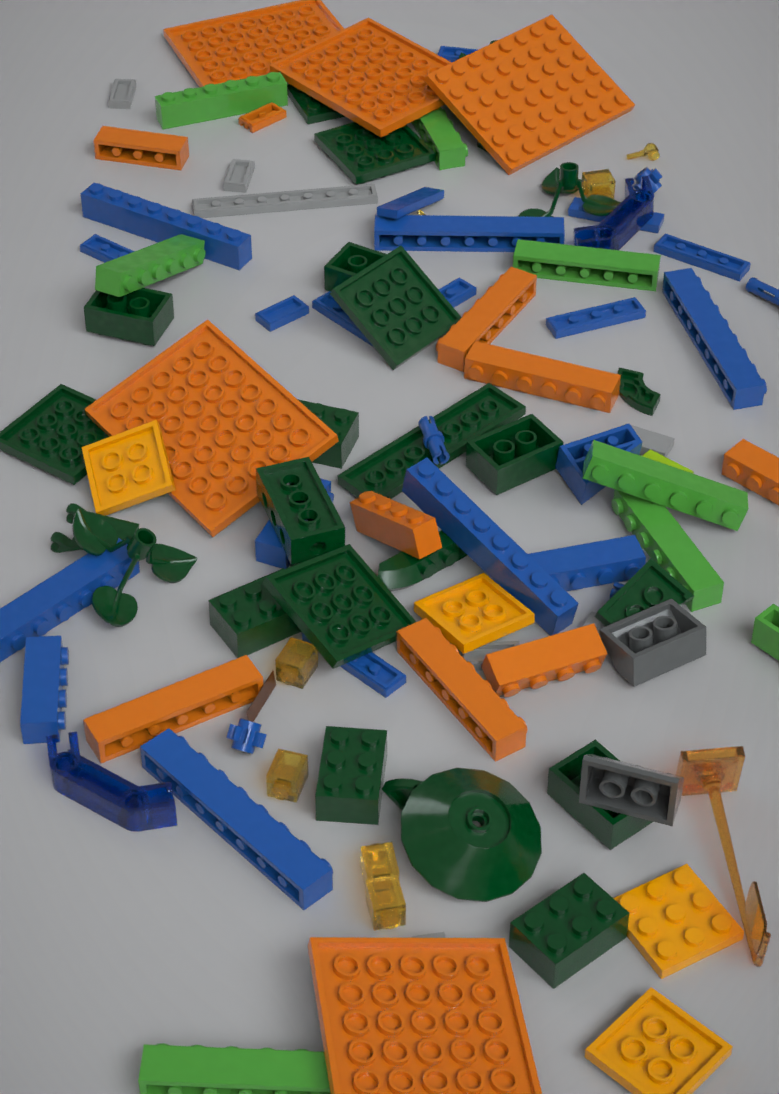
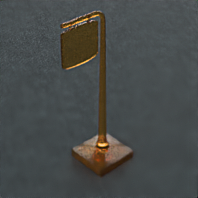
[676,746,771,967]

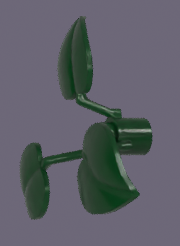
[518,162,625,217]
[72,509,197,627]

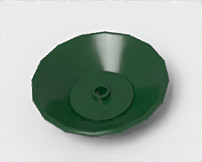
[401,767,542,902]

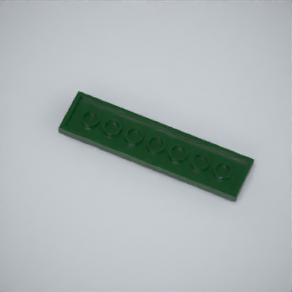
[337,383,526,499]

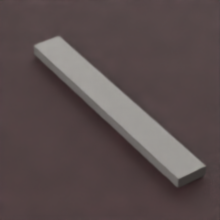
[192,184,378,218]

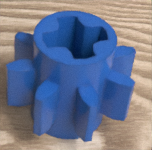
[633,167,663,196]
[226,718,267,754]

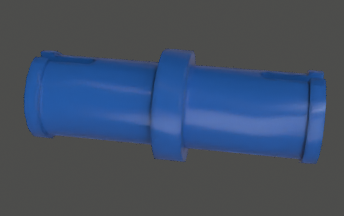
[418,416,450,465]

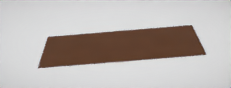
[247,671,276,722]

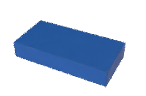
[255,295,309,332]

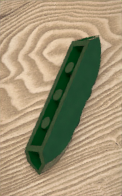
[378,530,467,591]

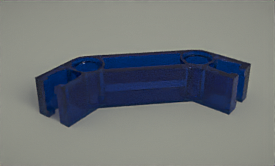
[574,176,654,250]
[46,732,177,832]

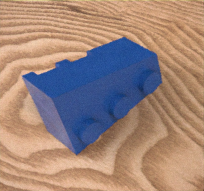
[555,423,643,505]

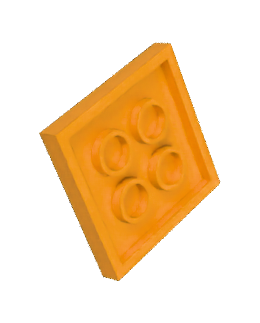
[82,420,176,516]
[414,573,535,654]
[613,864,744,979]
[585,987,733,1094]

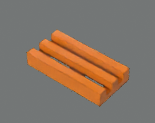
[238,102,286,133]

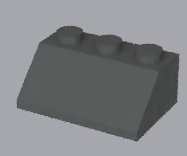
[600,599,707,687]
[579,754,684,826]

